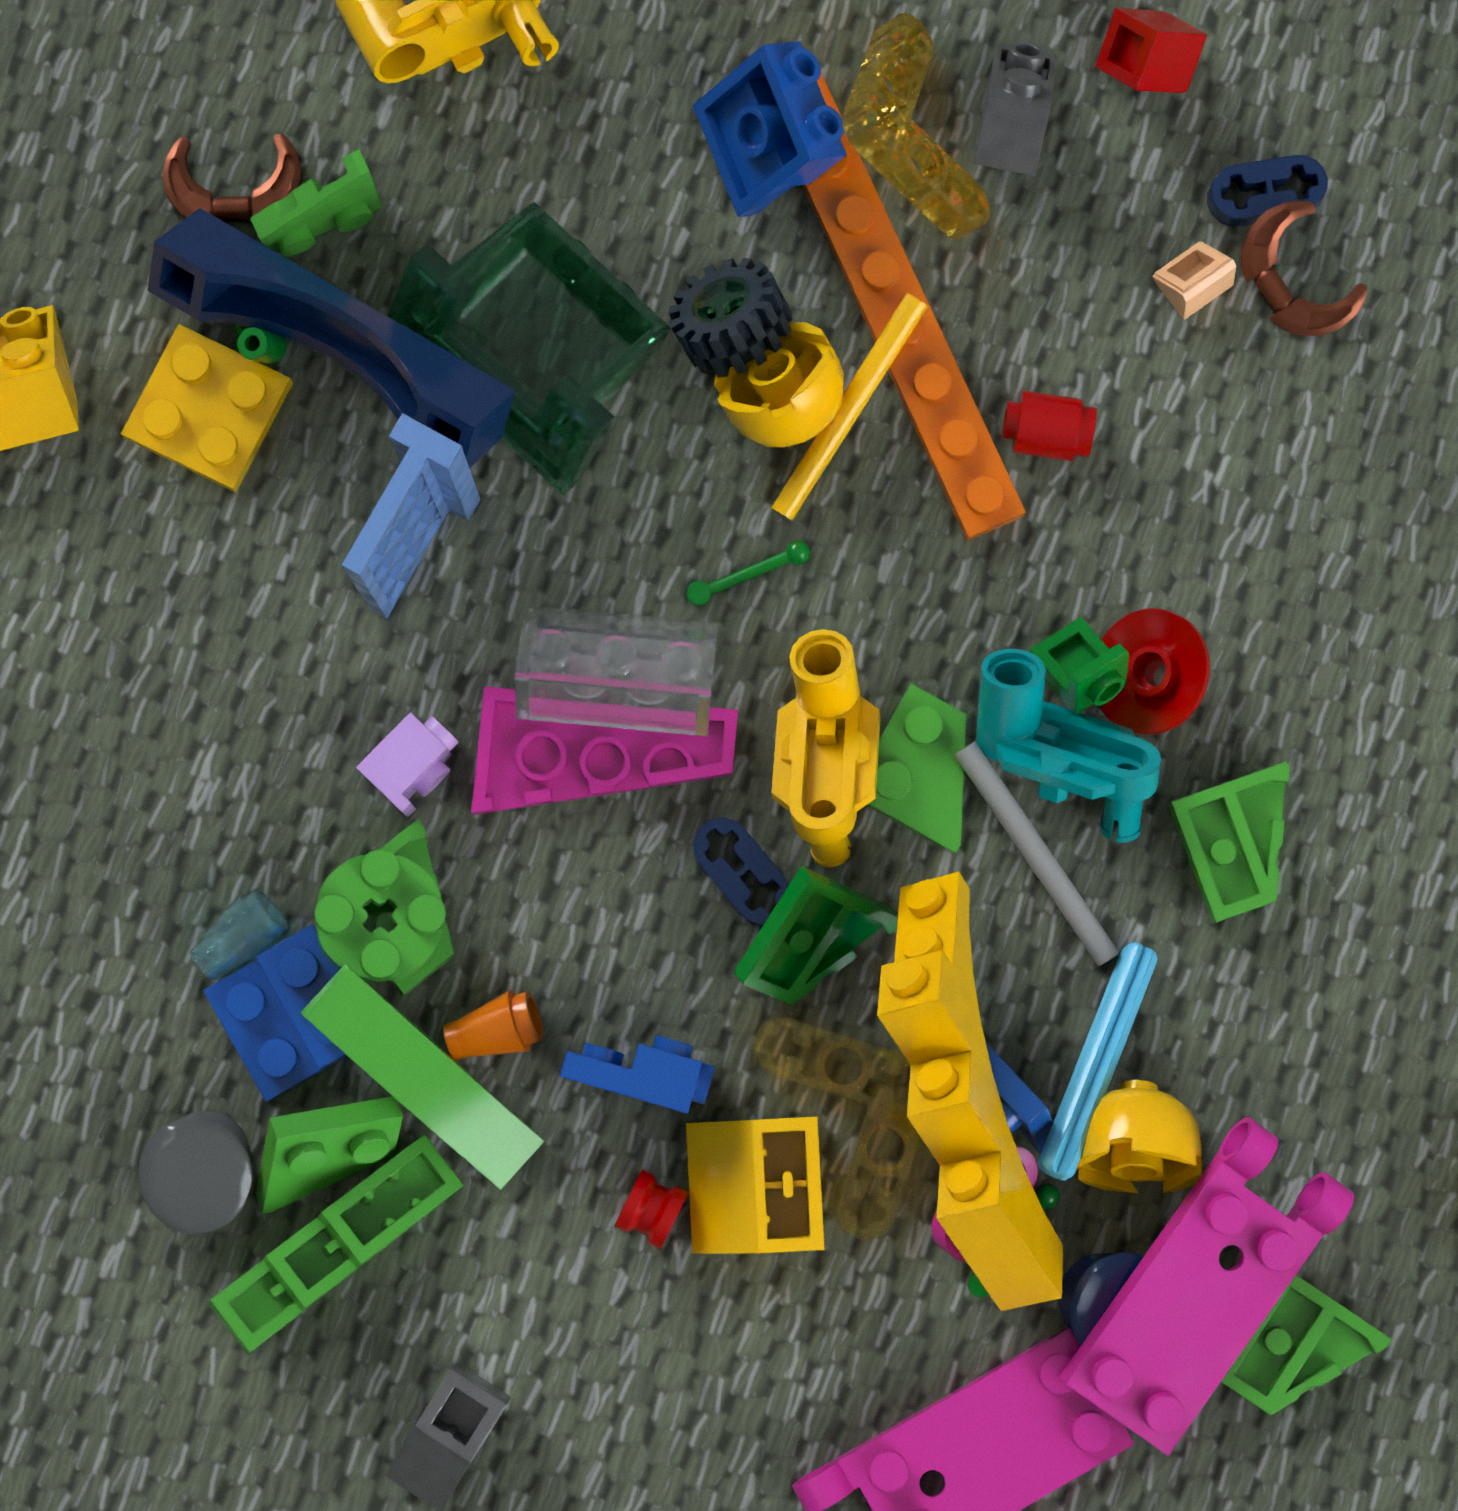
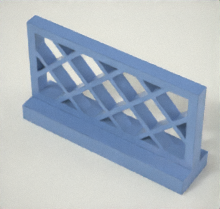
[342,413,481,619]

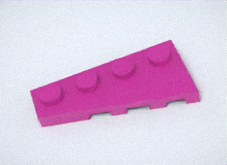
[471,686,738,815]

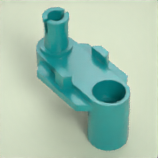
[976,649,1161,843]

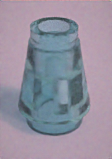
[190,889,288,980]

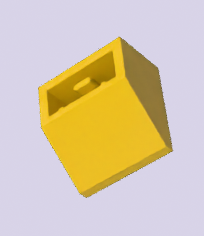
[0,305,79,451]
[686,1117,825,1254]

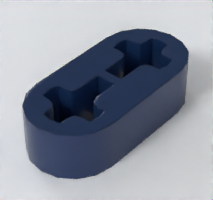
[1207,155,1328,226]
[693,818,789,926]

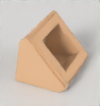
[1152,241,1236,320]

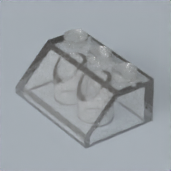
[515,605,719,736]

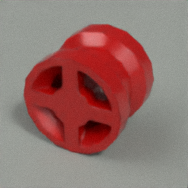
[614,1168,689,1250]

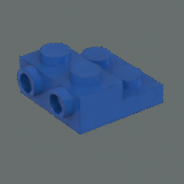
[692,41,847,217]
[203,924,348,1102]
[560,1035,715,1113]

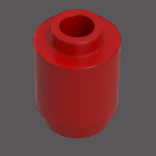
[1002,390,1097,461]

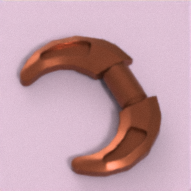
[162,133,302,222]
[1240,201,1367,336]

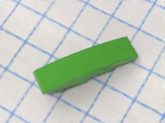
[300,964,544,1190]
[208,1134,464,1355]

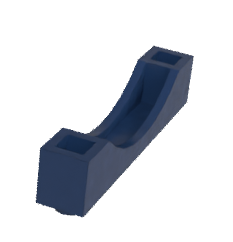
[147,208,515,468]

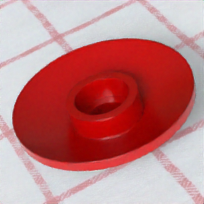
[1099,608,1210,735]

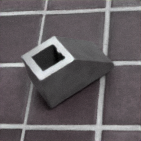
[973,42,1057,176]
[385,1362,512,1511]

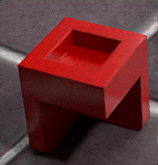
[1095,7,1207,93]

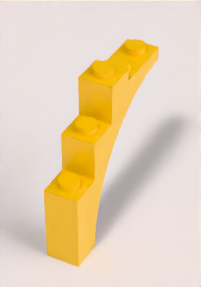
[877,871,1063,1311]

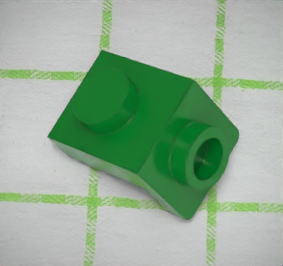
[1030,617,1129,715]

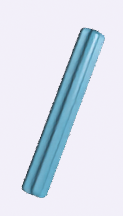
[1038,942,1158,1181]

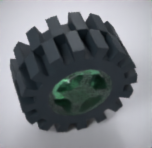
[668,258,792,377]

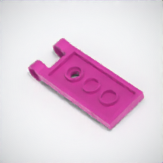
[1059,1117,1354,1456]
[792,1327,1135,1511]

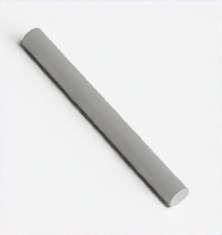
[954,741,1119,966]

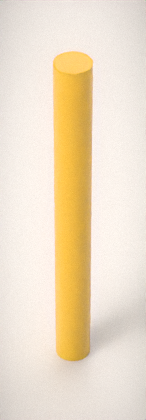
[771,293,928,521]

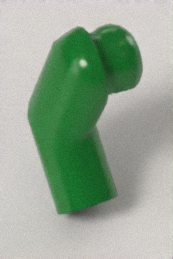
[234,325,287,364]

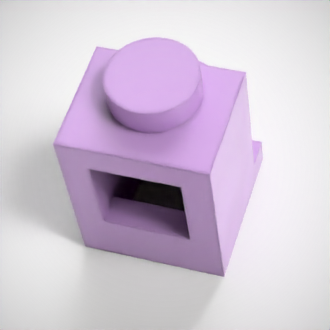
[356,712,459,818]

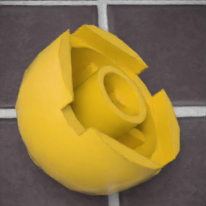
[714,322,844,447]
[1076,1080,1202,1193]

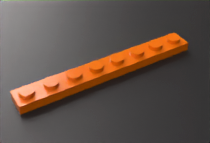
[802,73,1026,541]

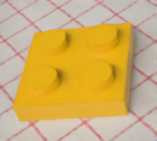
[121,324,293,493]

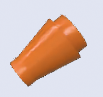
[443,990,544,1061]

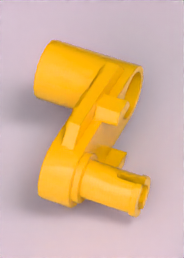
[336,0,559,84]
[771,629,880,868]

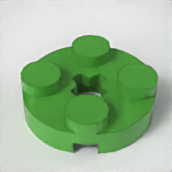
[314,849,446,982]

